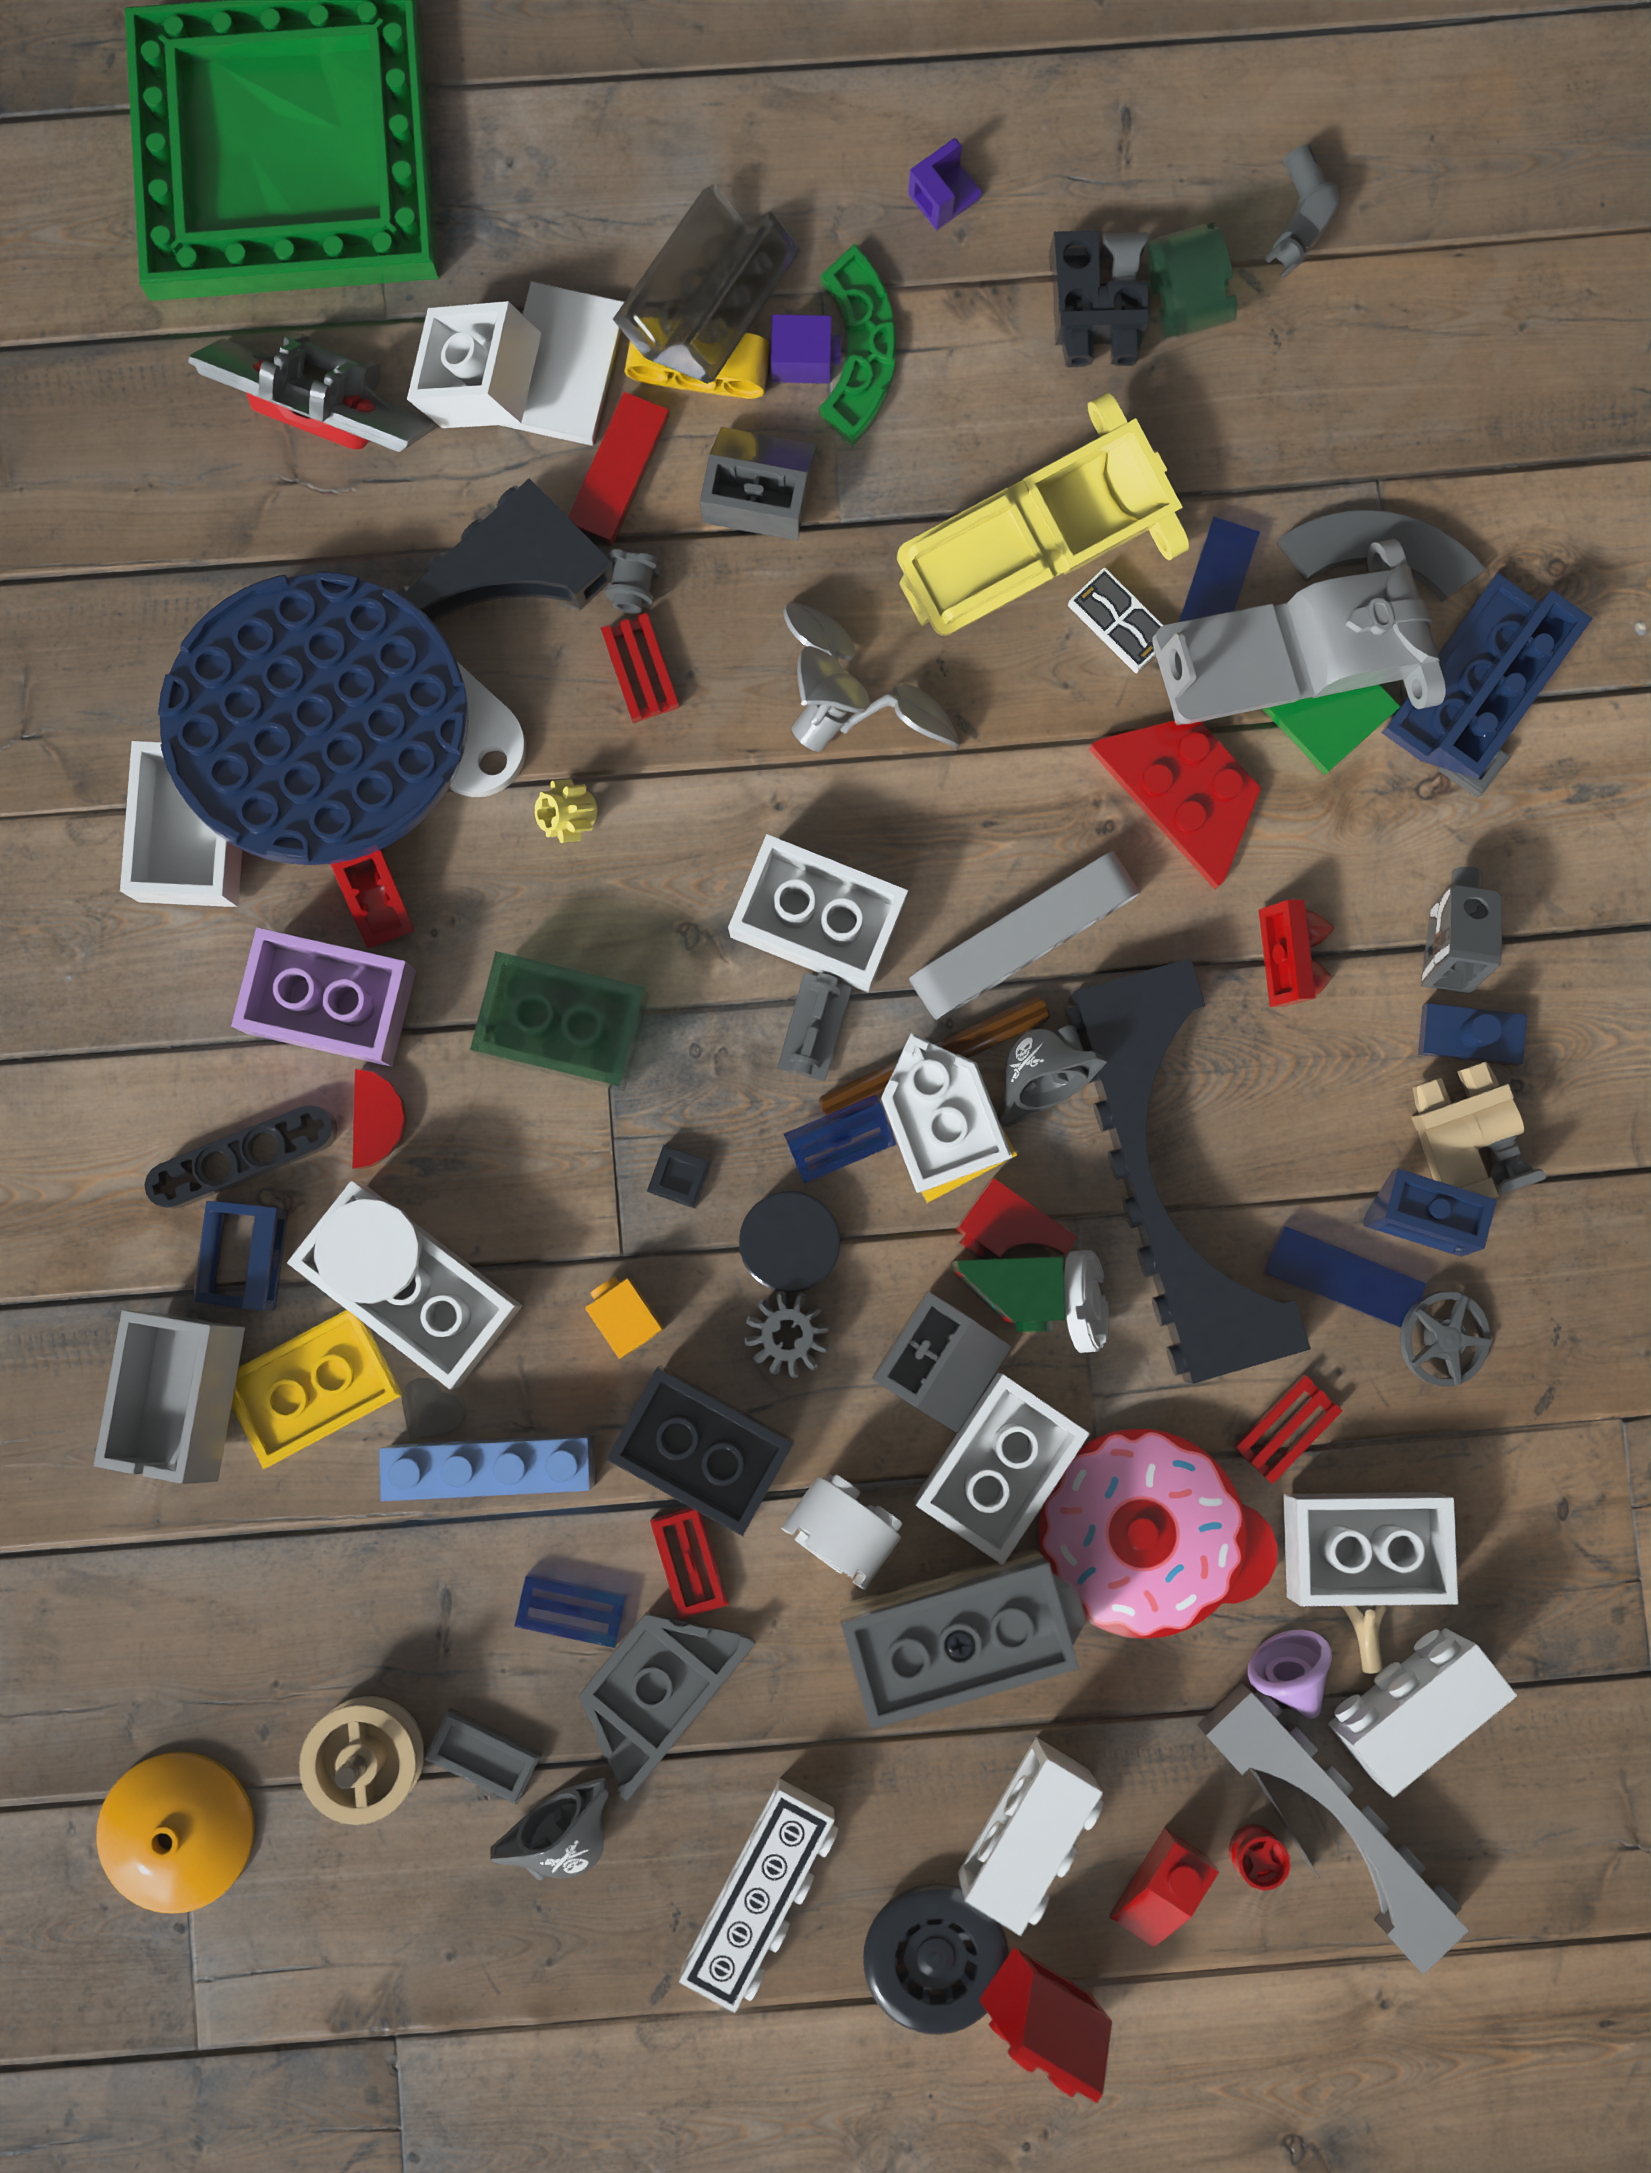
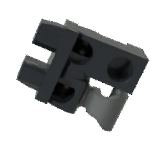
[1049,230,1149,367]

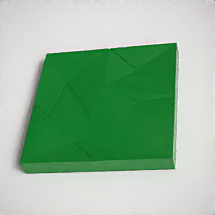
[124,0,439,301]

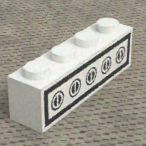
[679,1778,839,2013]

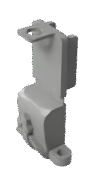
[1152,539,1446,725]

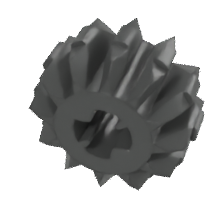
[745,1291,831,1378]

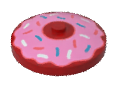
[1039,1429,1246,1639]

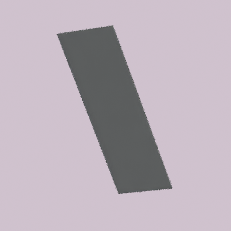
[1249,1768,1320,1879]

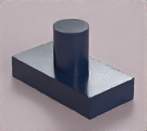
[1418,1003,1527,1066]

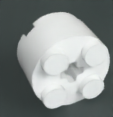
[781,1474,902,1590]

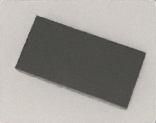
[424,1708,542,1805]

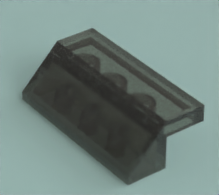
[613,183,800,384]

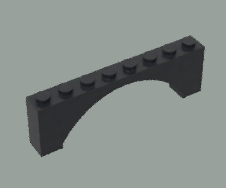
[397,478,614,622]
[1065,958,1311,1384]

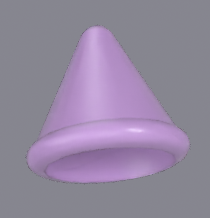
[1248,1629,1332,1719]

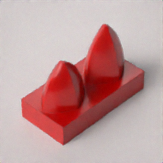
[1258,899,1335,1007]

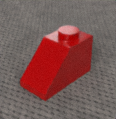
[1109,1827,1219,1947]

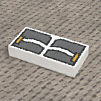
[1068,567,1163,674]

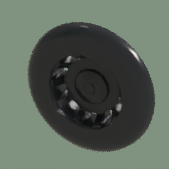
[863,1884,1009,2035]

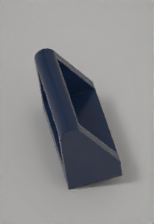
[1363,1169,1497,1257]
[192,1201,289,1310]

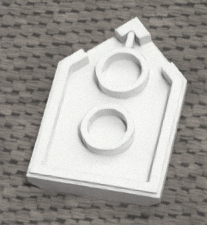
[881,1033,1013,1193]

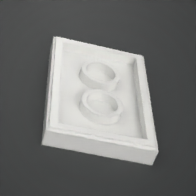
[501,282,627,446]

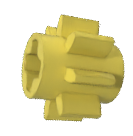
[535,779,597,843]

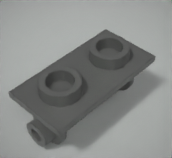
[777,973,852,1082]

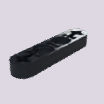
[144,1105,338,1209]

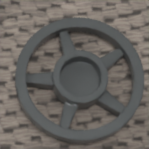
[1400,1291,1492,1387]

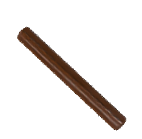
[819,996,1050,1121]

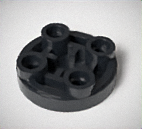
[739,1191,841,1293]

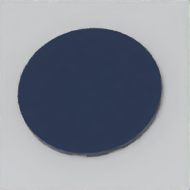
[158,571,469,865]

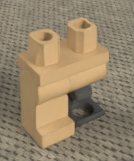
[1411,1061,1546,1198]

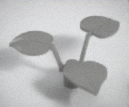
[783,602,960,752]

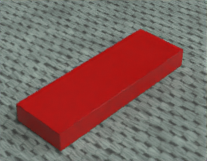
[568,391,670,546]

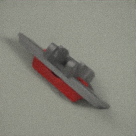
[188,333,435,452]

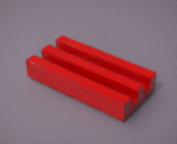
[600,613,679,723]
[1233,1374,1343,1484]
[650,1507,729,1620]

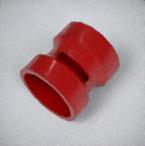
[1228,1824,1291,1891]

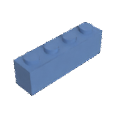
[379,1434,596,1501]

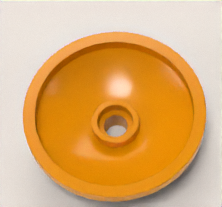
[97,1752,255,1913]

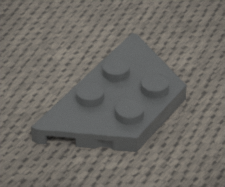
[579,1612,756,1801]

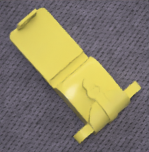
[897,393,1189,636]

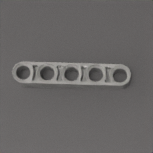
[908,851,1141,1022]

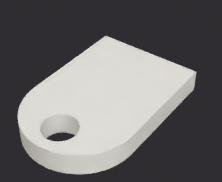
[449,662,526,797]

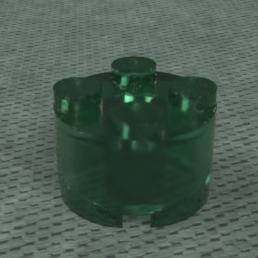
[1146,221,1237,339]

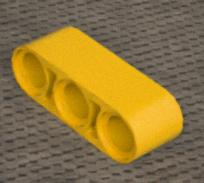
[625,318,771,399]

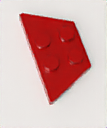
[1089,720,1261,890]

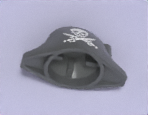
[997,1025,1107,1127]
[490,1777,608,1880]

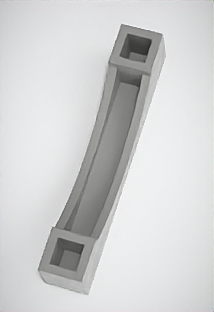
[1197,1683,1469,1975]

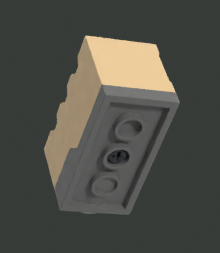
[839,1548,1086,1730]

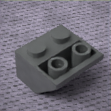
[700,427,817,541]
[871,1292,1012,1433]

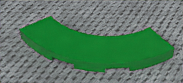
[819,243,896,447]

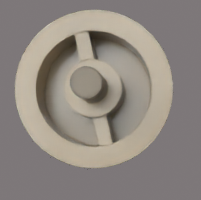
[299,1696,425,1825]

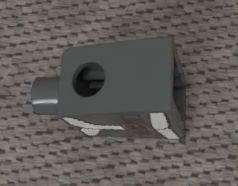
[1421,867,1502,994]

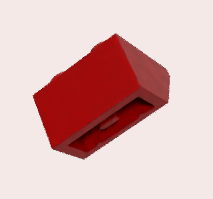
[979,1947,1112,2103]

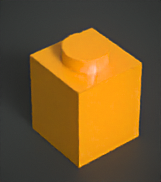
[585,1276,665,1359]

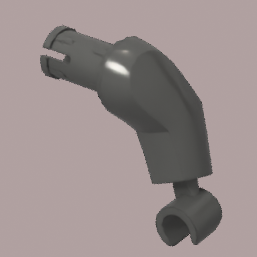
[1265,144,1341,278]

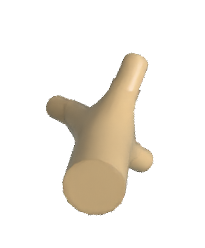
[1341,1605,1386,1673]

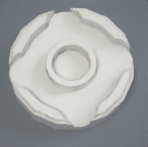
[314,1199,422,1303]
[1064,1250,1109,1353]

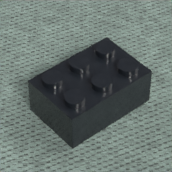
[606,1365,794,1537]

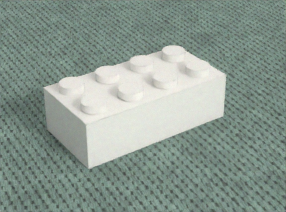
[287,1180,522,1389]

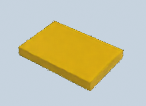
[232,1310,403,1469]

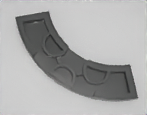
[1277,510,1485,602]

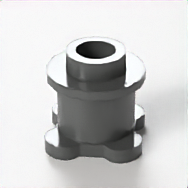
[604,549,660,613]

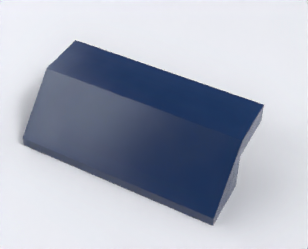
[1381,573,1593,779]

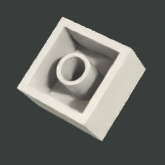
[407,301,541,428]

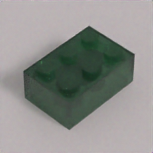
[470,951,649,1092]

